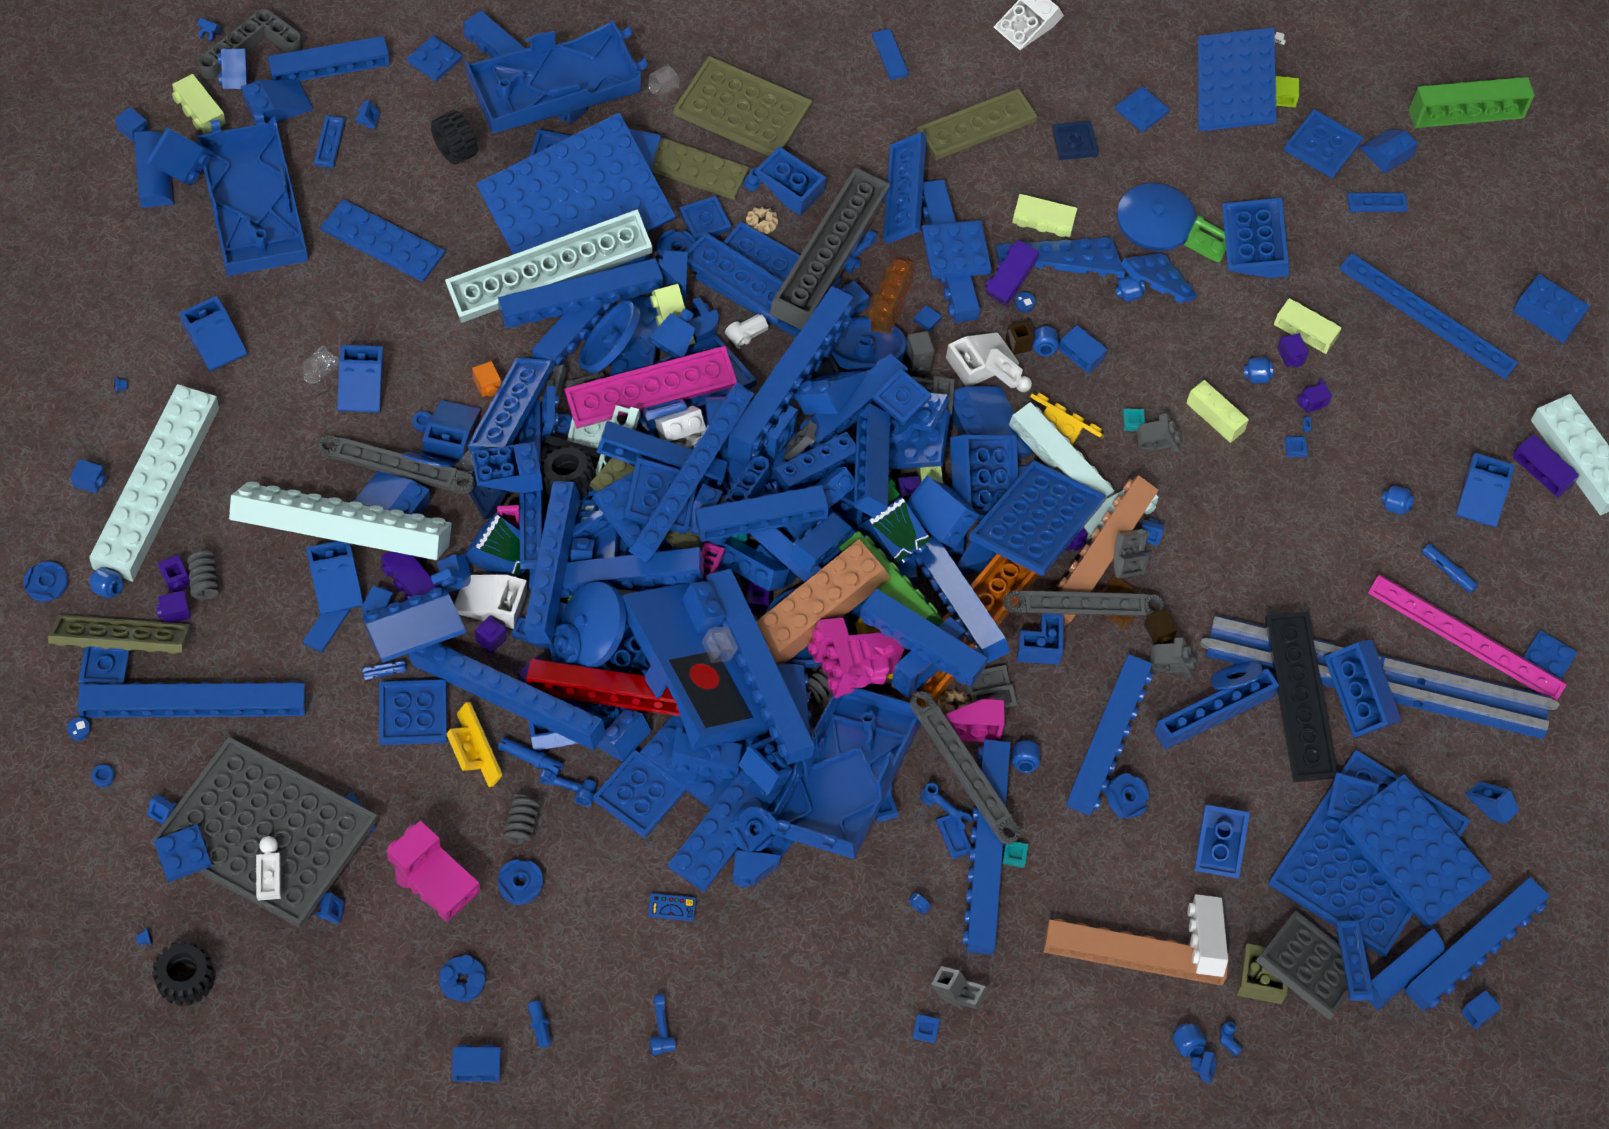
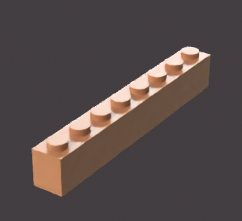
[1056,475,1159,626]
[1043,919,1229,986]

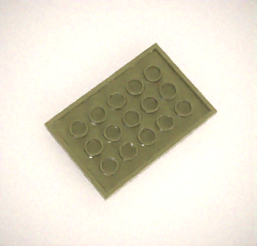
[673,56,812,156]

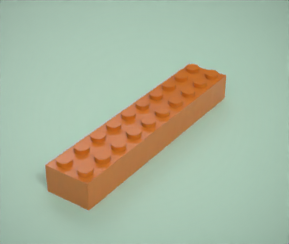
[890,554,1040,708]

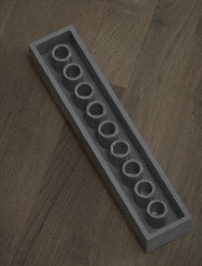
[769,168,890,329]

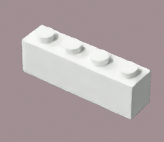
[1188,894,1228,977]

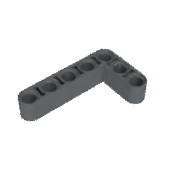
[198,9,302,79]

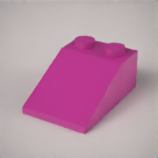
[944,698,1004,742]

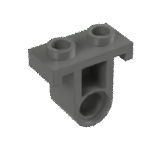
[1137,413,1182,452]
[1150,638,1197,678]

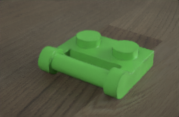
[1184,215,1226,262]

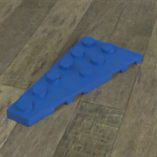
[995,237,1125,279]

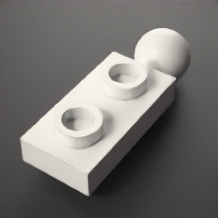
[985,348,1032,392]
[256,836,281,901]

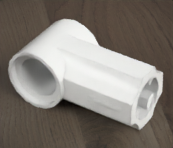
[725,314,768,349]

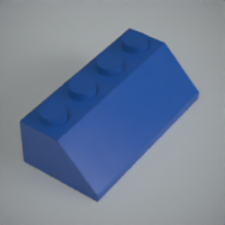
[1324,640,1402,738]

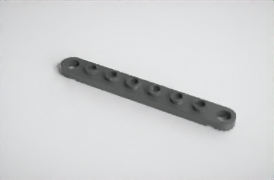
[318,435,475,494]
[1003,591,1164,617]
[910,691,1020,845]

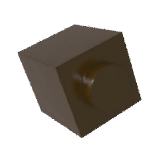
[1006,321,1035,355]
[1144,609,1177,645]

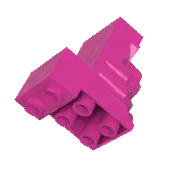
[808,618,905,698]
[387,821,480,922]

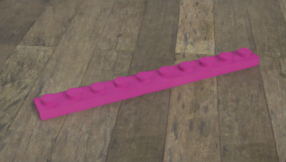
[1368,574,1567,701]

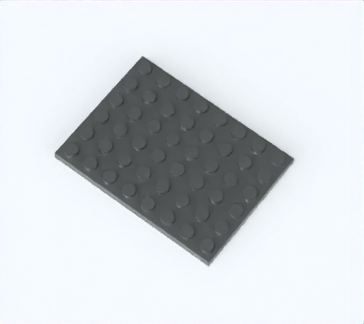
[149,737,378,928]

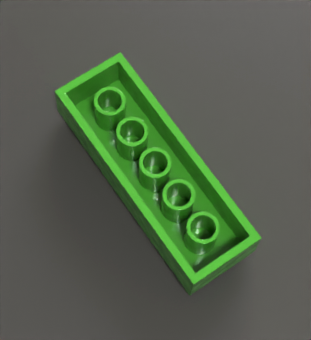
[1409,77,1534,128]
[839,531,944,627]

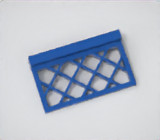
[542,489,613,555]

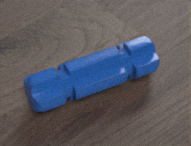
[362,660,406,680]

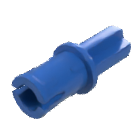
[527,1001,551,1048]

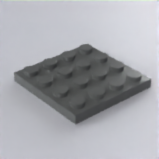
[1256,910,1349,1020]

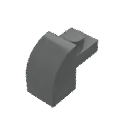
[931,966,989,1010]

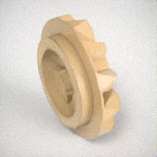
[746,206,778,234]
[938,689,972,715]

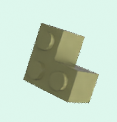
[1236,944,1288,1004]

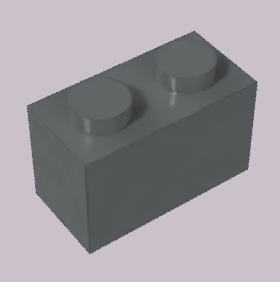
[904,331,934,377]

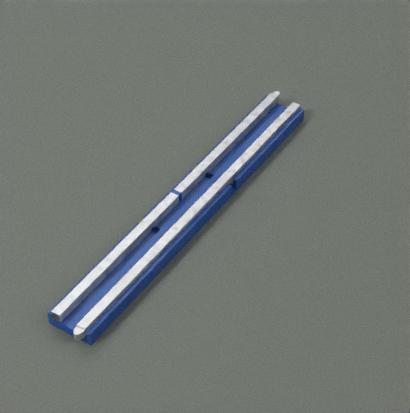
[1200,615,1560,739]

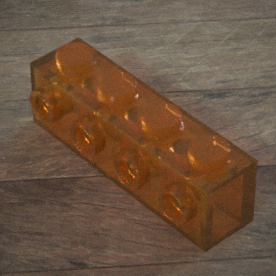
[868,259,913,334]

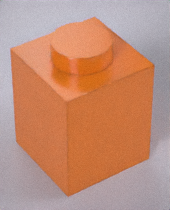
[472,361,501,397]

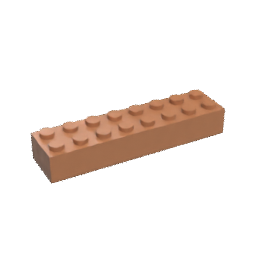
[756,539,891,665]

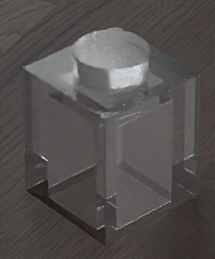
[648,64,679,98]
[702,627,738,663]

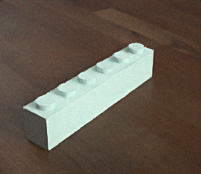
[1009,402,1114,499]

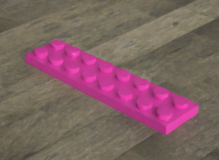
[565,346,737,429]

